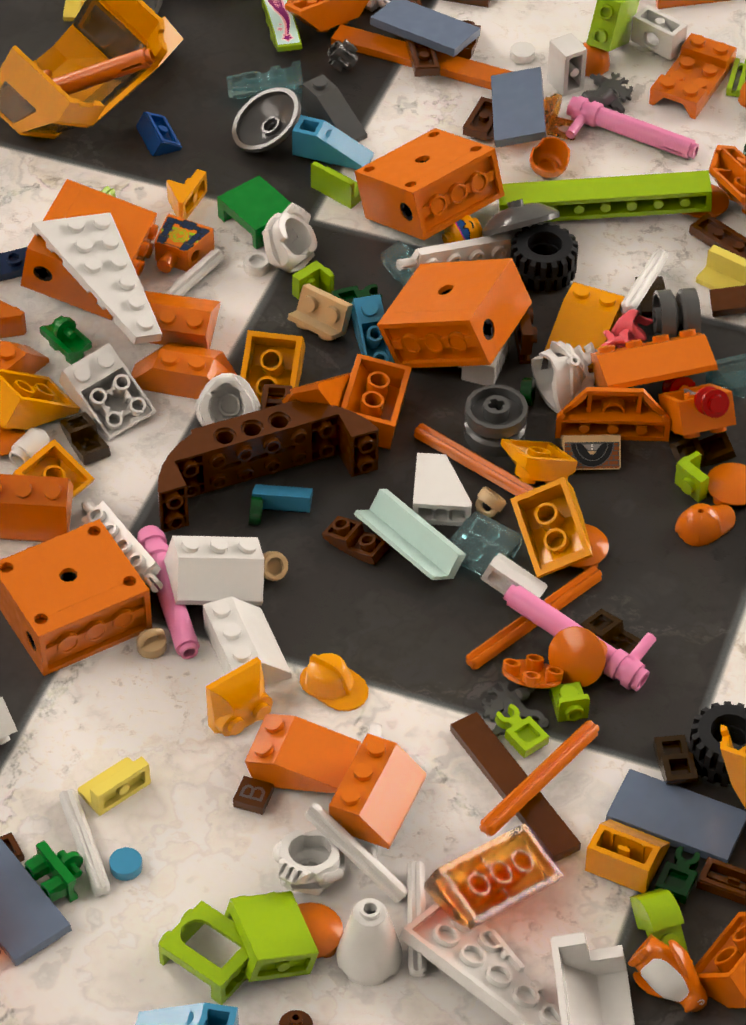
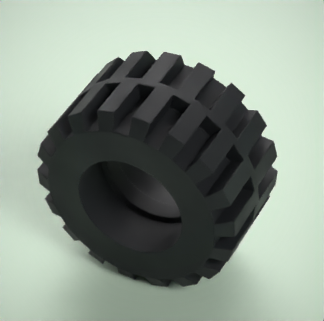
[510,223,578,292]
[688,701,746,787]

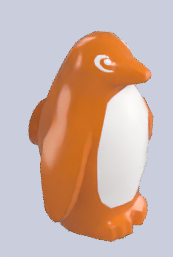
[628,934,708,1013]

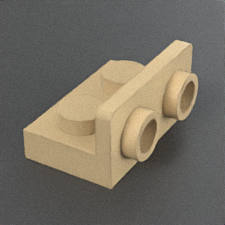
[287,283,353,341]

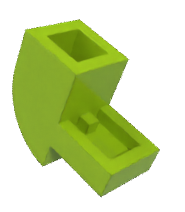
[630,888,688,952]

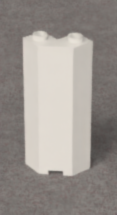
[551,932,635,1025]

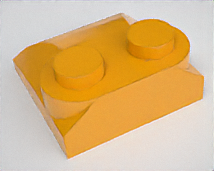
[13,439,95,499]
[500,439,578,484]
[206,657,273,736]

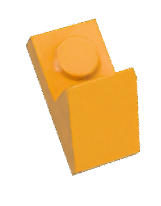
[166,169,207,220]

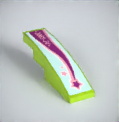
[261,0,302,52]

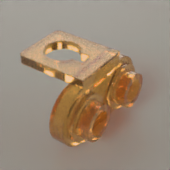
[544,93,578,140]

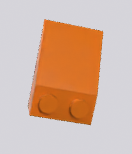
[245,714,362,793]

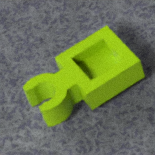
[495,704,550,758]

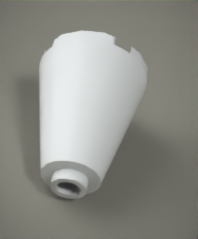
[336,898,403,986]

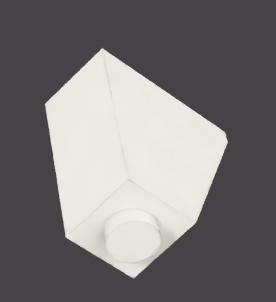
[413,453,472,527]

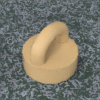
[475,486,507,518]
[263,551,288,581]
[136,628,167,659]

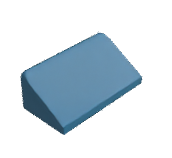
[252,484,313,513]

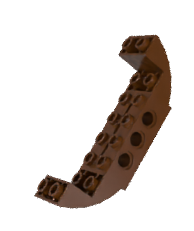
[158,400,379,532]

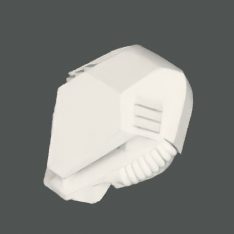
[262,202,317,273]
[195,373,261,426]
[273,829,345,896]

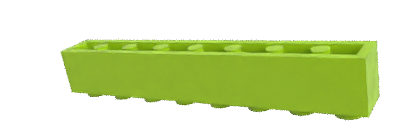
[499,170,712,222]

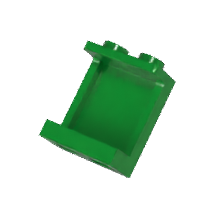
[217,175,291,249]

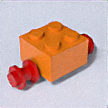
[658,376,736,439]

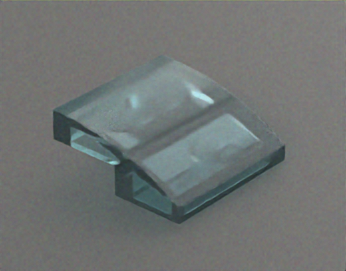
[450,511,524,576]

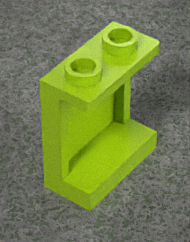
[587,0,640,52]
[225,891,319,982]

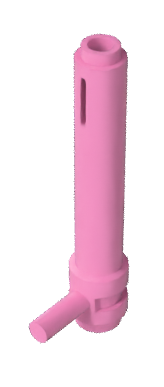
[566,96,699,159]
[137,525,200,659]
[503,585,657,692]

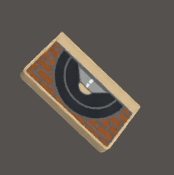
[561,434,621,470]

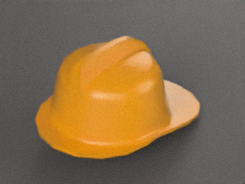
[299,653,369,711]

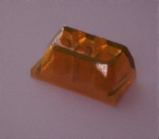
[424,823,563,930]

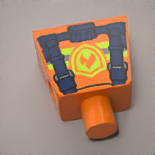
[154,214,214,273]

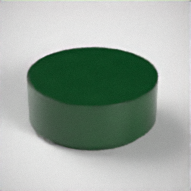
[520,378,536,406]
[248,496,263,526]

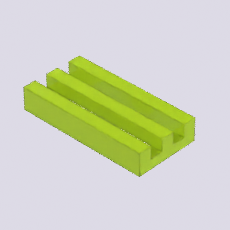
[726,58,746,97]

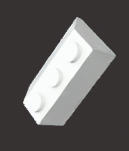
[164,535,264,606]
[203,596,292,685]

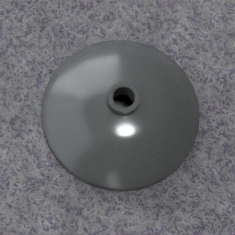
[232,87,301,153]
[481,199,560,237]

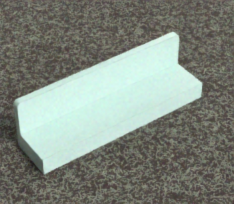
[354,489,466,580]

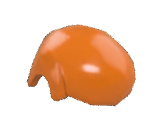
[583,42,610,77]
[529,137,570,179]

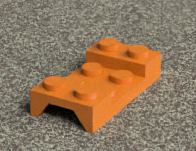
[649,33,737,119]

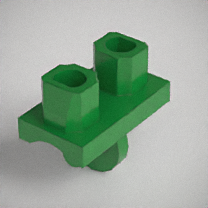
[39,315,92,365]
[24,840,83,903]

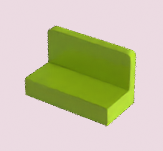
[311,161,361,209]

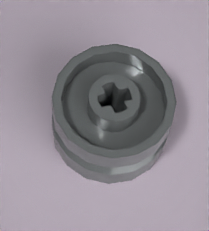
[652,288,701,338]
[464,384,528,457]

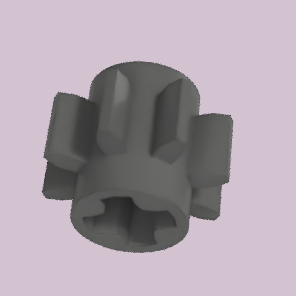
[327,39,358,72]

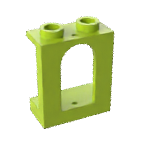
[158,900,250,1005]

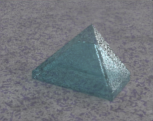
[705,353,746,398]

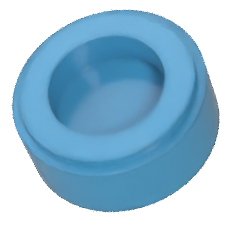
[109,847,142,881]

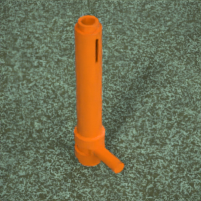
[24,47,155,108]

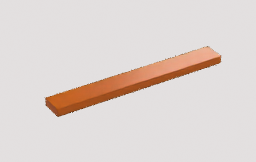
[331,24,513,89]

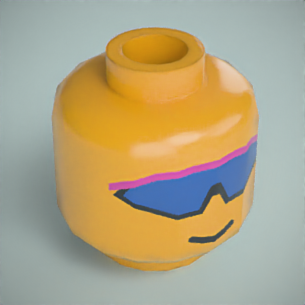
[442,215,482,244]

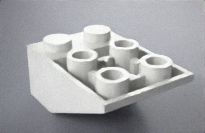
[59,343,156,441]

